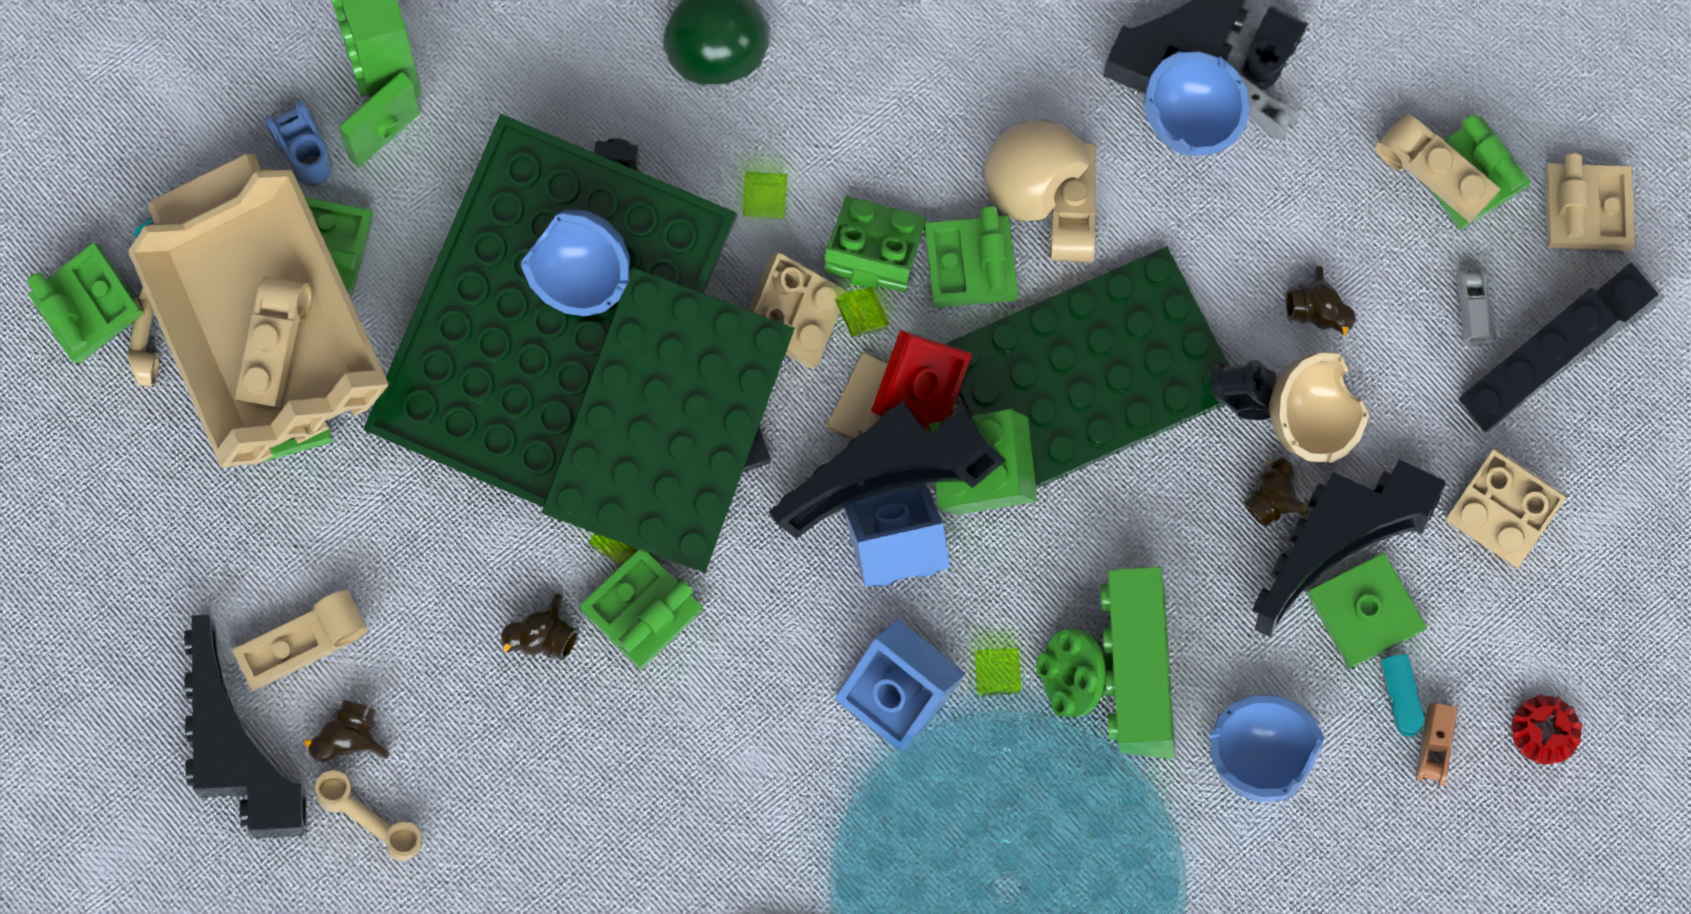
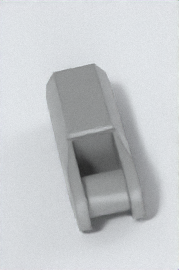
[1239,73,1298,140]
[1456,267,1493,345]

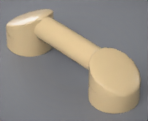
[127,287,159,388]
[315,770,422,861]

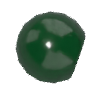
[663,0,769,87]

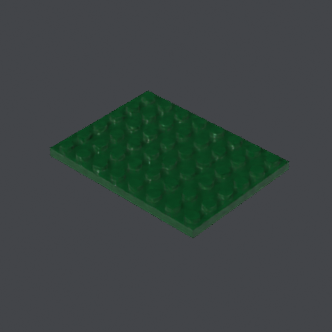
[363,114,738,507]

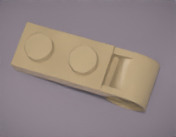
[1375,114,1500,223]
[1050,143,1096,262]
[234,277,312,409]
[232,590,368,692]

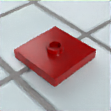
[871,330,972,430]

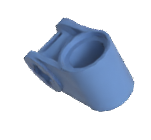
[264,100,332,186]

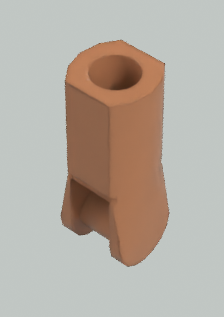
[1416,703,1458,786]

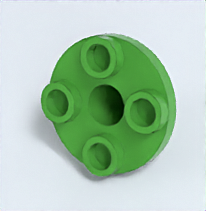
[1036,628,1114,717]

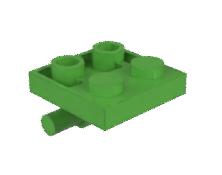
[1429,114,1531,230]
[824,196,927,293]
[305,197,374,294]
[924,207,1018,308]
[27,242,145,364]
[579,549,703,671]

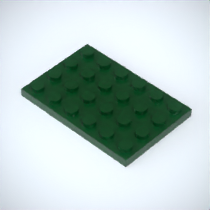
[945,247,1230,489]
[541,267,795,573]

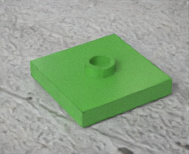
[339,72,420,168]
[1307,553,1427,669]

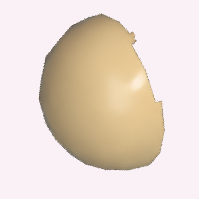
[984,119,1089,221]
[1269,353,1369,463]

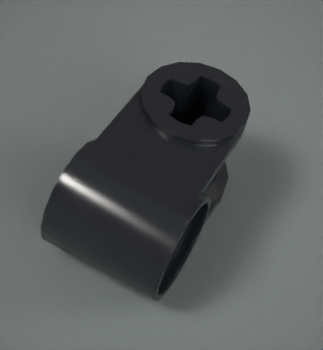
[1242,5,1308,89]
[1211,360,1276,420]

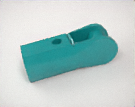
[1380,654,1424,737]

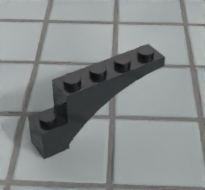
[1103,0,1249,94]
[1458,262,1665,432]
[769,401,1006,539]
[1252,459,1446,637]
[184,615,307,839]

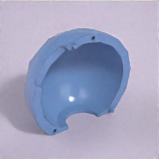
[1143,52,1250,157]
[521,209,630,316]
[1210,695,1324,803]

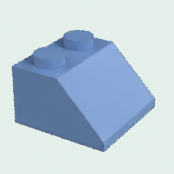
[843,483,950,587]
[835,619,966,754]

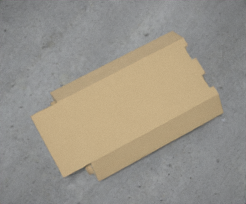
[128,154,389,468]

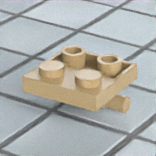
[1545,153,1635,251]
[747,252,848,369]
[1445,447,1568,568]

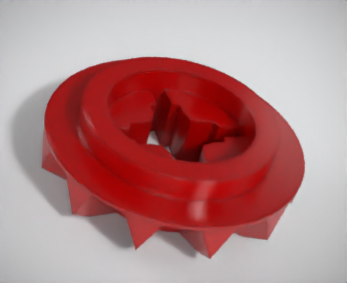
[1511,694,1583,765]

